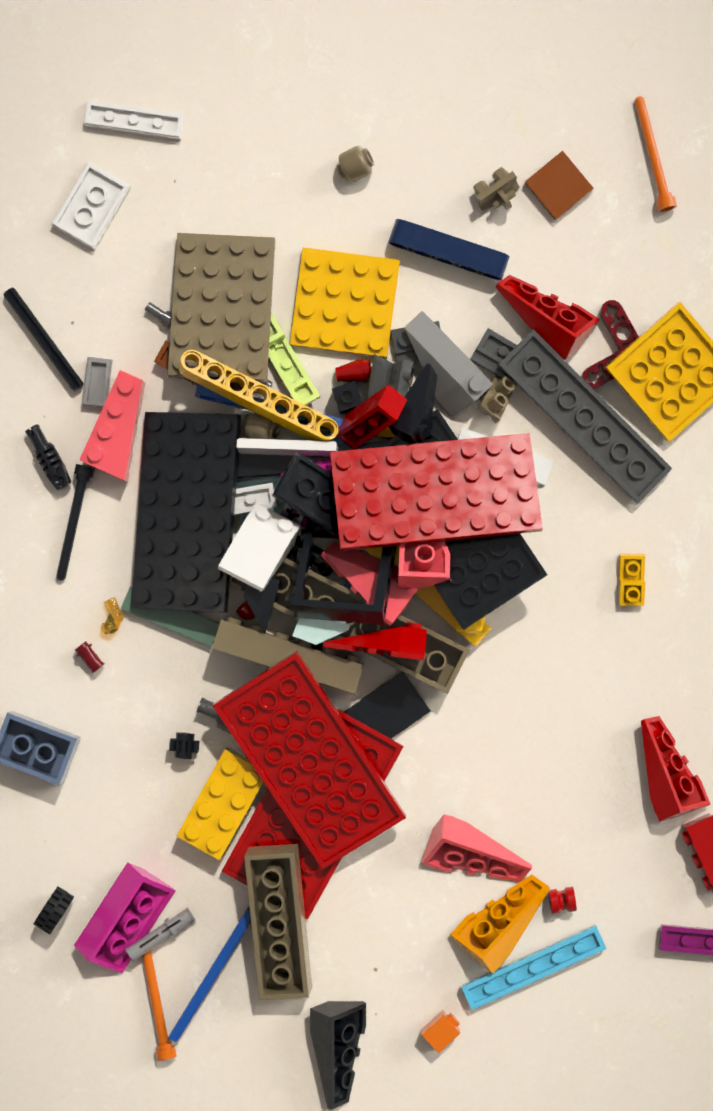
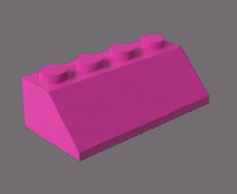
[74,862,176,973]

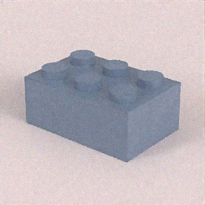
[0,711,81,786]

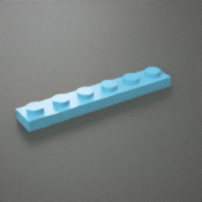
[461,925,607,1010]

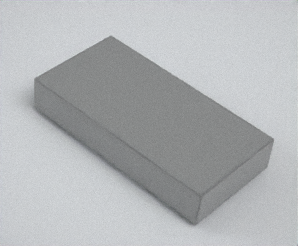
[82,357,113,408]

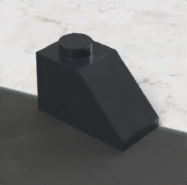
[241,578,281,629]

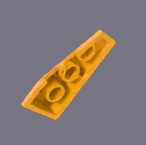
[450,875,550,974]

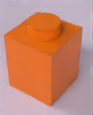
[421,1010,460,1053]

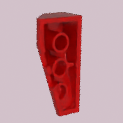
[495,275,600,360]
[323,622,427,660]
[641,716,711,822]

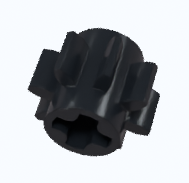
[169,732,200,759]

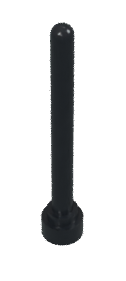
[56,464,95,581]

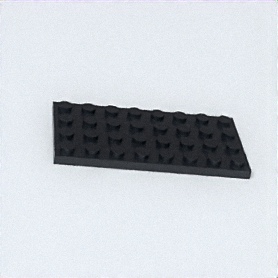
[380,409,548,630]
[131,412,241,613]

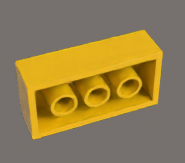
[176,747,263,861]

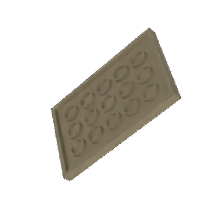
[168,233,275,382]

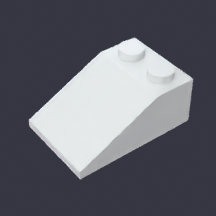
[218,503,301,592]

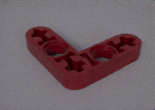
[581,300,639,389]

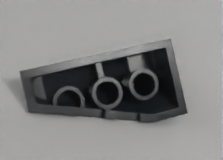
[310,1001,366,1110]

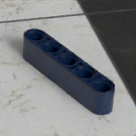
[388,219,510,280]

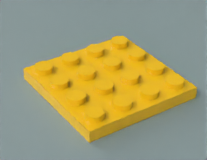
[290,247,400,358]
[604,302,713,442]

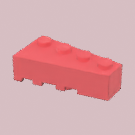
[80,370,146,482]

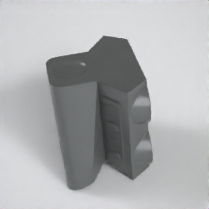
[366,354,415,400]

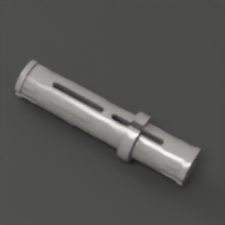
[125,907,196,962]

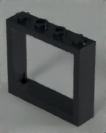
[289,519,397,625]

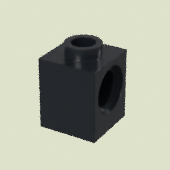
[332,381,362,415]

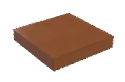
[524,151,594,221]

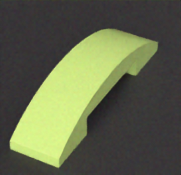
[269,314,321,406]

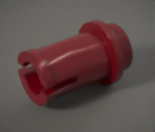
[75,641,105,673]

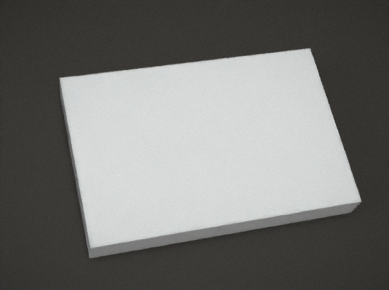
[51,161,131,250]

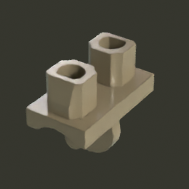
[473,167,520,212]
[477,376,516,423]

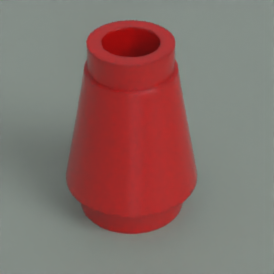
[335,358,372,382]

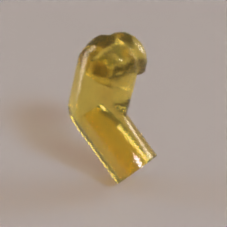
[101,597,123,635]

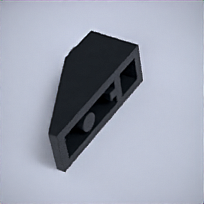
[389,363,437,444]

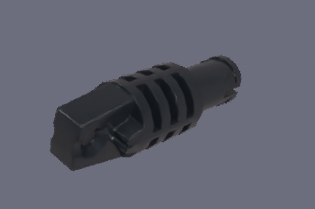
[25,424,72,490]

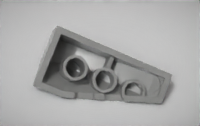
[404,311,493,417]

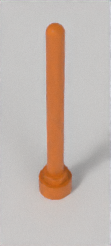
[635,96,677,212]
[141,942,177,1061]

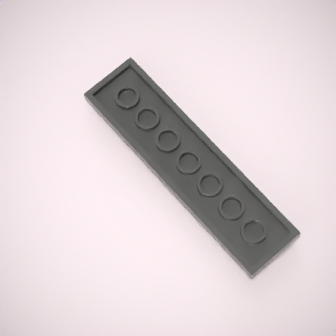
[498,329,672,504]

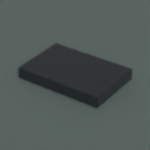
[272,452,338,535]
[344,671,431,739]

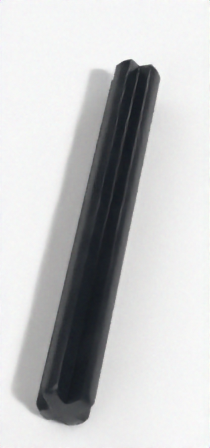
[3,287,84,391]

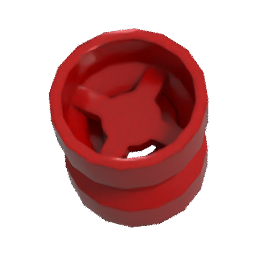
[548,886,577,915]

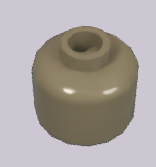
[336,146,374,182]
[242,411,281,439]

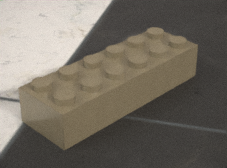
[212,616,364,694]
[244,844,312,1000]

